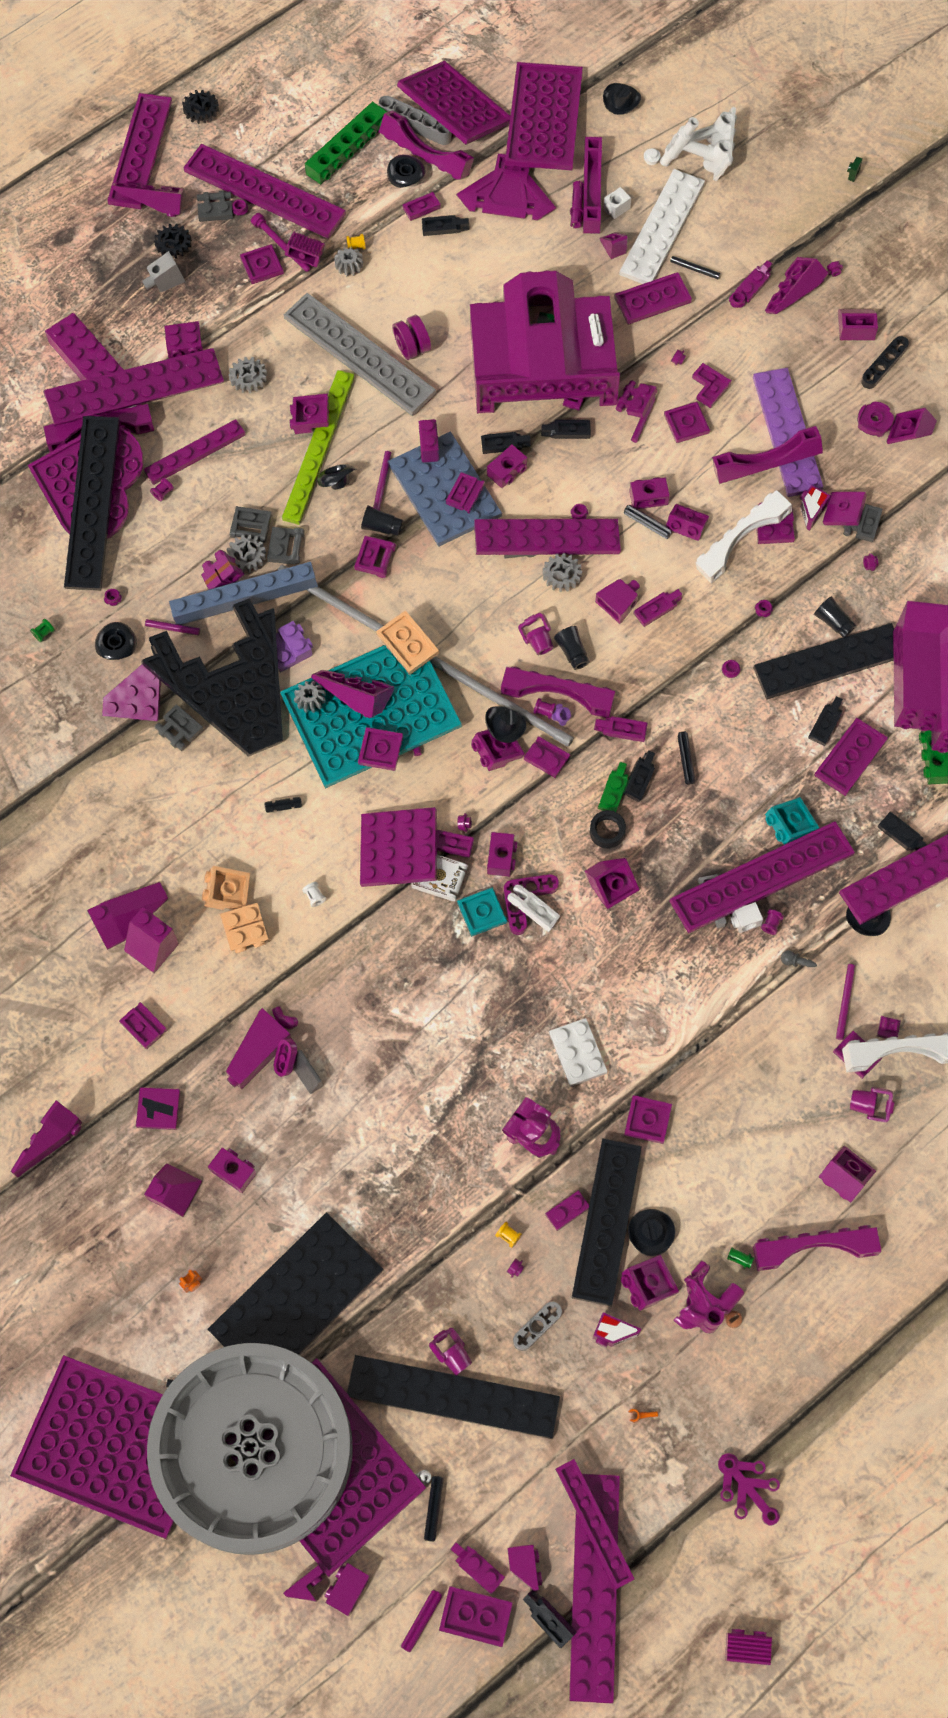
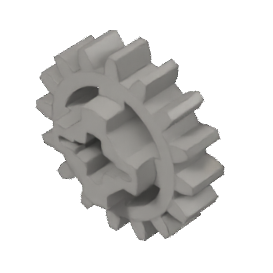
[229,357,267,393]
[226,535,266,573]
[542,553,582,592]

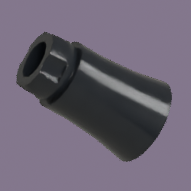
[361,505,403,536]
[814,596,856,638]
[554,626,590,670]

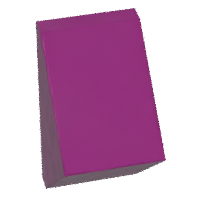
[600,232,628,259]

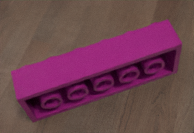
[45,312,124,381]

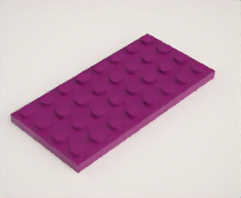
[505,62,583,171]

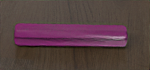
[401,1590,442,1652]

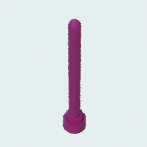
[251,213,310,272]

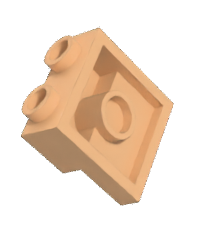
[202,866,250,910]
[220,903,268,953]

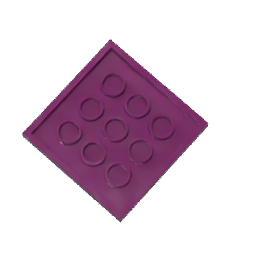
[360,807,437,887]

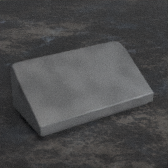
[293,1050,323,1094]

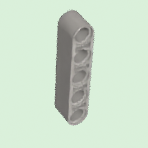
[379,96,452,145]

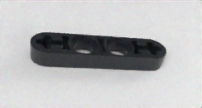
[861,336,909,389]

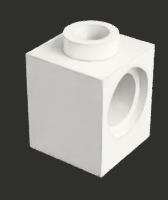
[604,187,631,219]
[731,902,763,933]

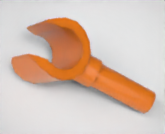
[628,1409,658,1423]

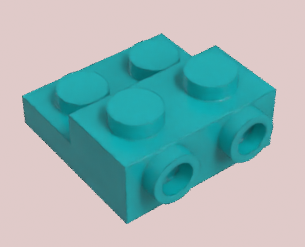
[765,797,819,845]

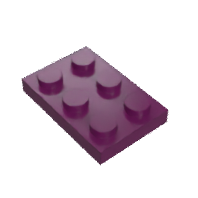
[439,1586,513,1647]

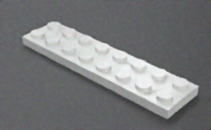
[619,169,705,284]

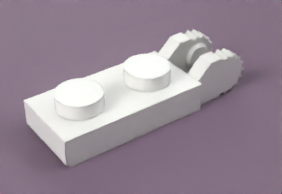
[507,885,560,932]

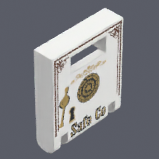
[412,855,468,901]

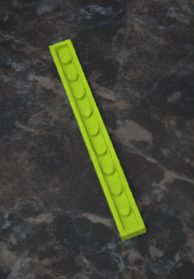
[282,370,354,525]

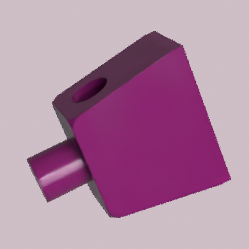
[595,579,640,624]

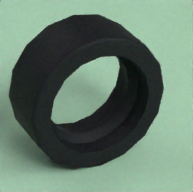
[589,810,626,849]

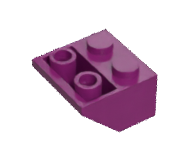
[838,309,878,340]

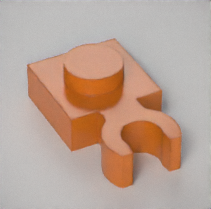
[179,1270,202,1293]

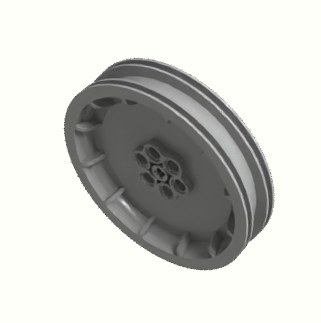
[147,1343,353,1555]

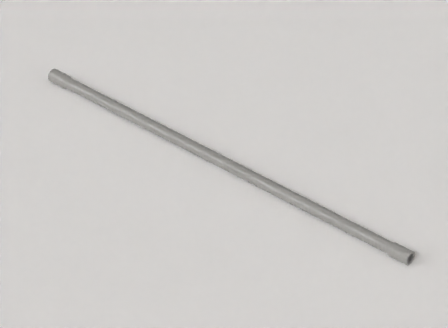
[277,564,574,747]

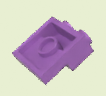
[276,621,313,673]

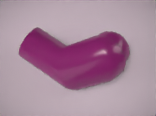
[272,1006,298,1029]

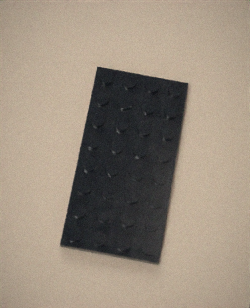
[207,1212,384,1355]

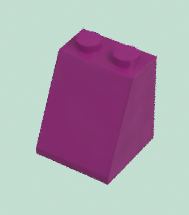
[124,907,179,973]

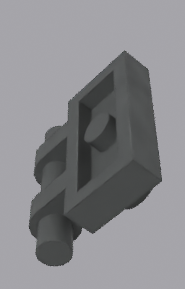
[197,190,233,222]
[843,504,883,542]
[155,704,204,751]

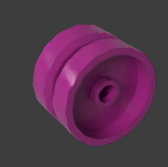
[392,314,431,360]

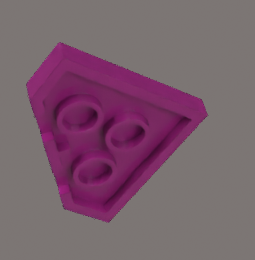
[102,664,161,721]

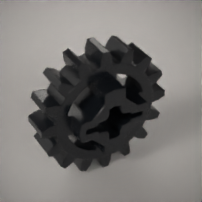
[182,90,219,124]
[154,224,192,259]

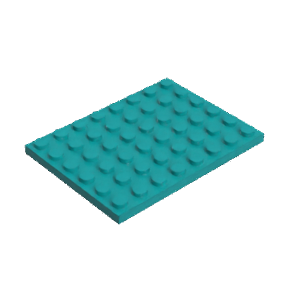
[280,645,462,789]

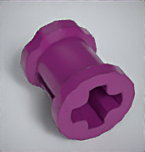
[150,478,174,502]
[533,698,556,719]
[761,909,784,935]

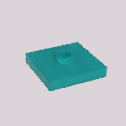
[457,887,507,937]

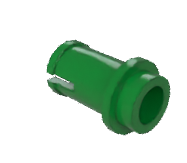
[727,1247,755,1269]

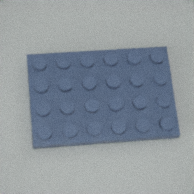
[388,431,502,547]

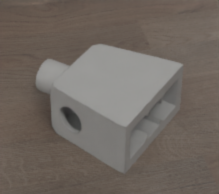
[142,251,186,292]

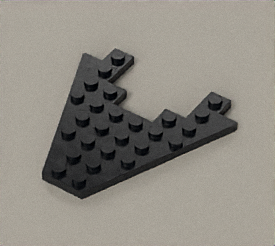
[141,598,283,757]

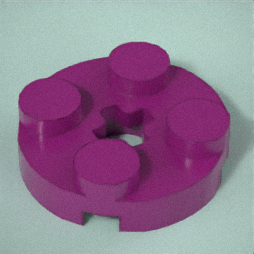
[857,402,894,437]

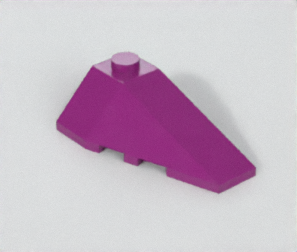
[87,882,168,950]
[11,1100,82,1178]

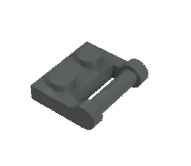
[230,506,272,543]
[267,527,305,565]

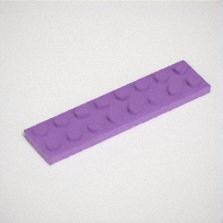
[753,368,823,497]

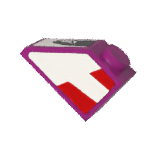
[800,485,830,531]
[592,1312,641,1348]

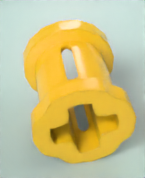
[346,234,366,250]
[495,1221,522,1248]

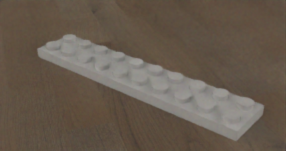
[283,293,436,416]

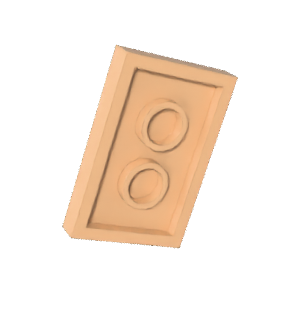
[376,610,439,674]

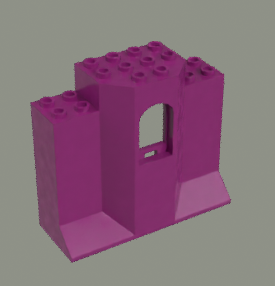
[470,270,620,414]
[893,601,948,753]

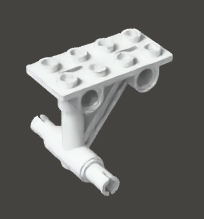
[660,107,737,181]

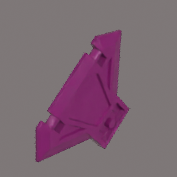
[456,153,556,221]

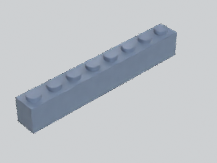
[169,562,318,625]

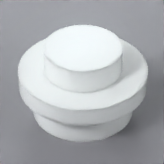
[644,148,661,165]

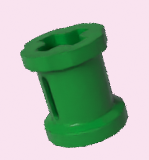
[30,618,55,642]

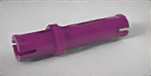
[570,181,584,229]

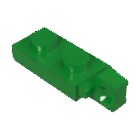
[598,762,628,812]

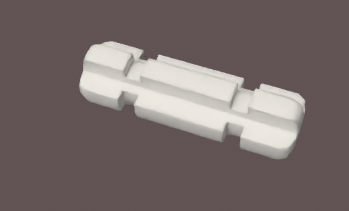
[589,313,604,347]

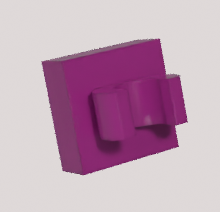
[877,1016,901,1039]

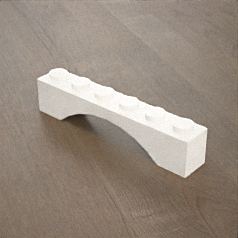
[696,490,792,584]
[842,1032,948,1072]

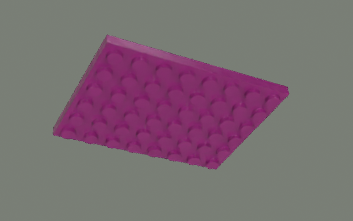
[10,1355,174,1540]
[226,1358,427,1577]

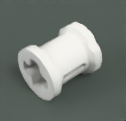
[302,882,326,907]

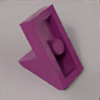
[283,1565,325,1602]

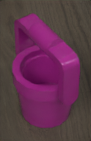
[518,613,554,656]
[850,1087,895,1122]
[429,1328,472,1375]

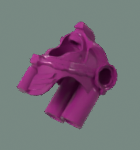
[502,1097,561,1158]
[673,1260,745,1334]

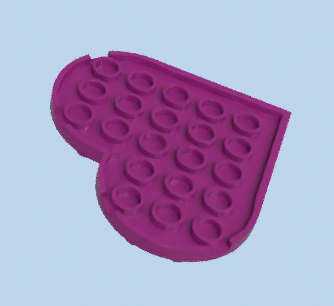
[28,428,144,539]

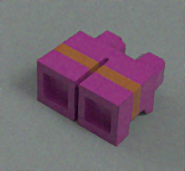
[201,549,245,590]

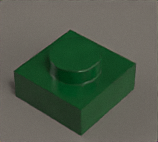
[847,156,863,182]

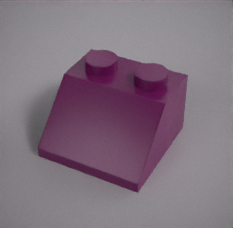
[818,1145,876,1203]

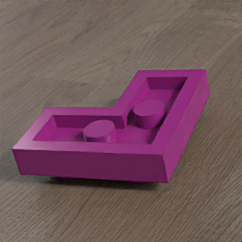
[692,363,731,408]

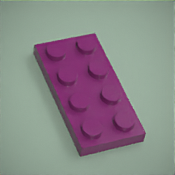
[614,272,692,325]
[814,717,888,796]

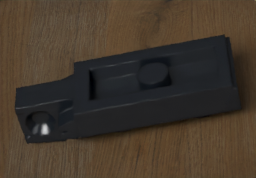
[422,215,469,236]
[541,420,591,439]
[481,432,531,454]
[808,696,843,746]
[622,750,655,802]
[878,812,927,852]
[523,1590,577,1648]

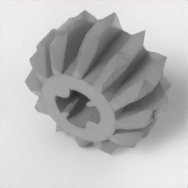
[334,246,363,277]
[294,681,326,713]

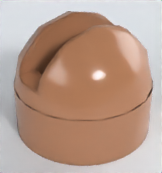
[725,1311,742,1328]

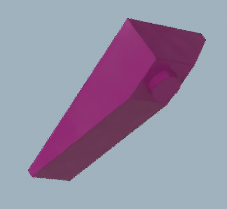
[112,183,184,217]
[765,257,828,314]
[311,670,394,718]

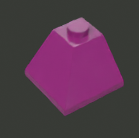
[886,408,937,444]
[584,858,640,909]
[144,1163,202,1217]

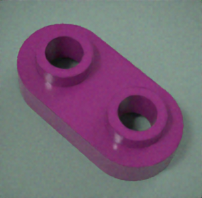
[273,1038,297,1077]

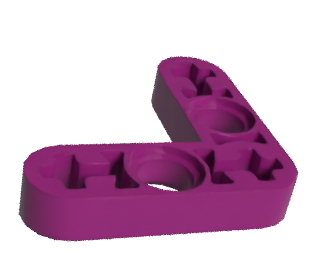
[504,874,559,935]

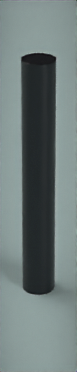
[670,256,721,280]

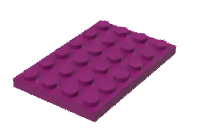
[397,60,510,145]

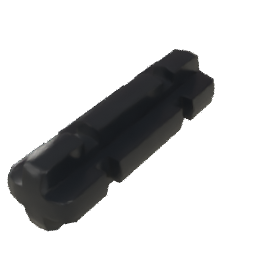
[264,797,302,813]

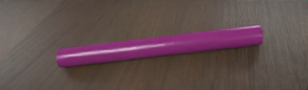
[373,451,392,510]
[836,964,855,1040]

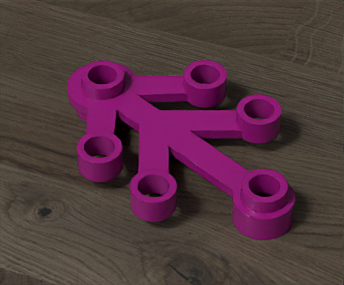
[718,1453,780,1526]

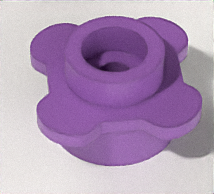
[552,704,571,726]

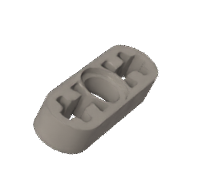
[513,1302,562,1351]

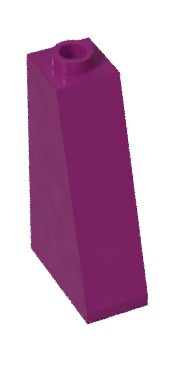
[226,1008,292,1089]

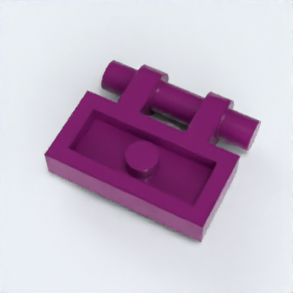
[615,380,657,418]

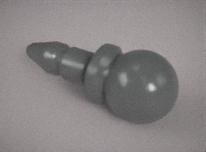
[781,950,817,967]

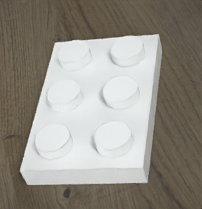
[549,1018,607,1087]

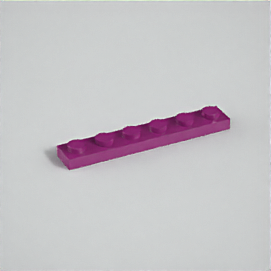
[144,419,245,485]
[555,1459,635,1590]

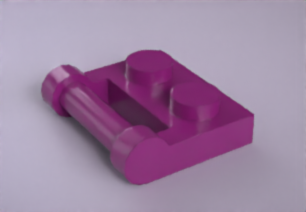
[354,536,396,578]

